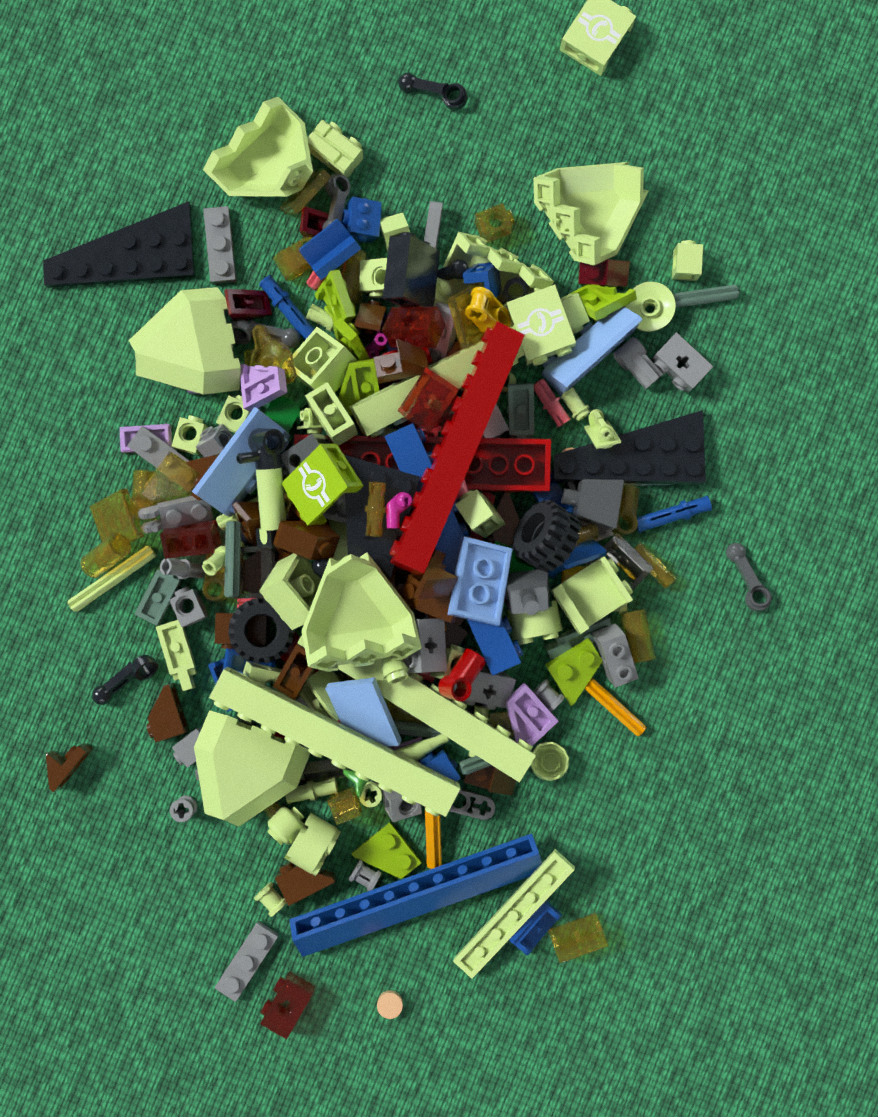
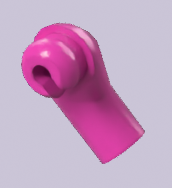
[365,333,387,359]
[386,492,412,529]

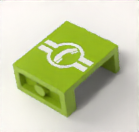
[281,444,363,526]

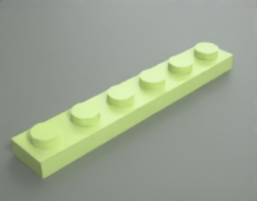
[453,849,575,978]

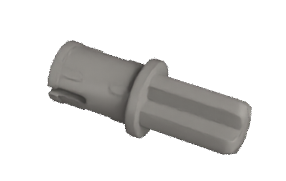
[160,558,205,579]

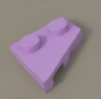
[240,364,287,412]
[505,683,558,746]

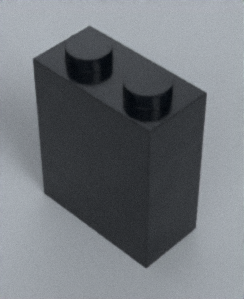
[383,232,440,313]

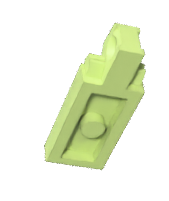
[156,620,197,691]

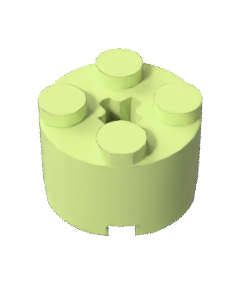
[506,600,562,645]
[284,813,341,876]

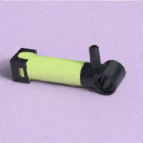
[236,428,286,549]

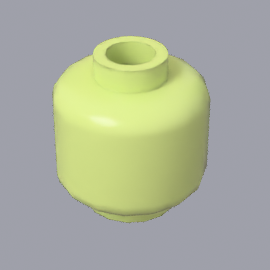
[267,807,305,846]

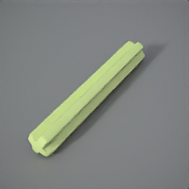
[68,546,156,612]

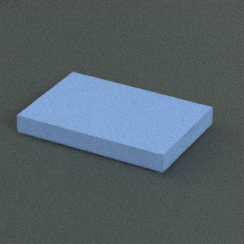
[448,536,513,626]
[325,677,401,747]

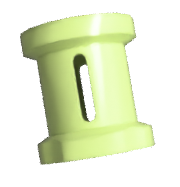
[359,781,382,807]
[254,882,287,917]

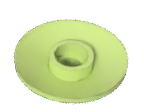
[625,282,676,332]

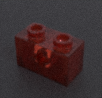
[382,307,446,348]
[398,367,459,433]
[160,520,221,559]
[260,971,315,1040]

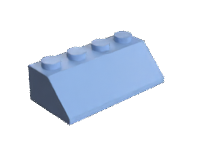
[541,307,643,396]
[192,407,290,517]

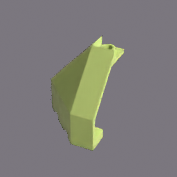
[203,97,313,197]
[533,162,649,265]
[444,232,554,345]
[129,287,241,395]
[302,552,422,672]
[194,710,310,827]

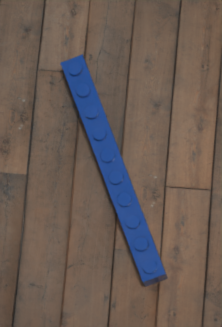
[385,423,523,676]
[289,834,542,957]

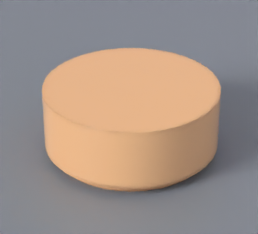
[377,990,403,1019]

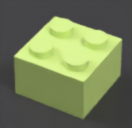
[284,327,358,393]
[259,553,321,630]

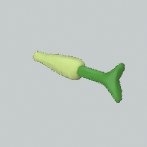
[343,734,449,797]

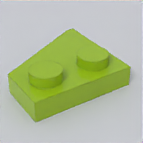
[338,359,379,416]
[545,638,602,706]
[352,822,422,879]

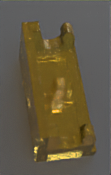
[548,913,608,963]

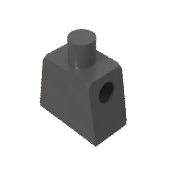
[281,433,332,481]
[561,479,624,531]
[504,569,550,615]

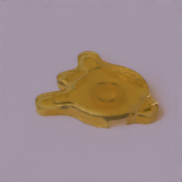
[240,325,296,385]

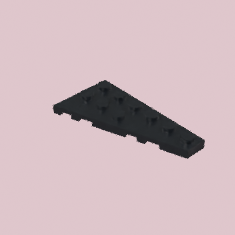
[43,201,195,288]
[553,410,706,485]
[344,454,420,581]

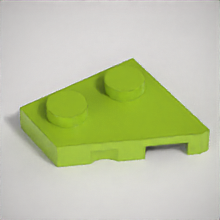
[314,270,356,324]
[570,284,637,321]
[333,317,370,361]

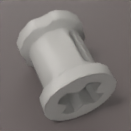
[533,679,565,712]
[170,795,198,822]
[348,860,382,891]

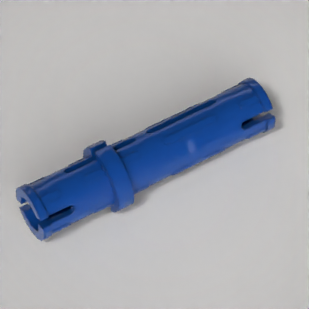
[259,275,314,340]
[634,495,712,533]

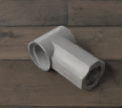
[613,337,663,390]

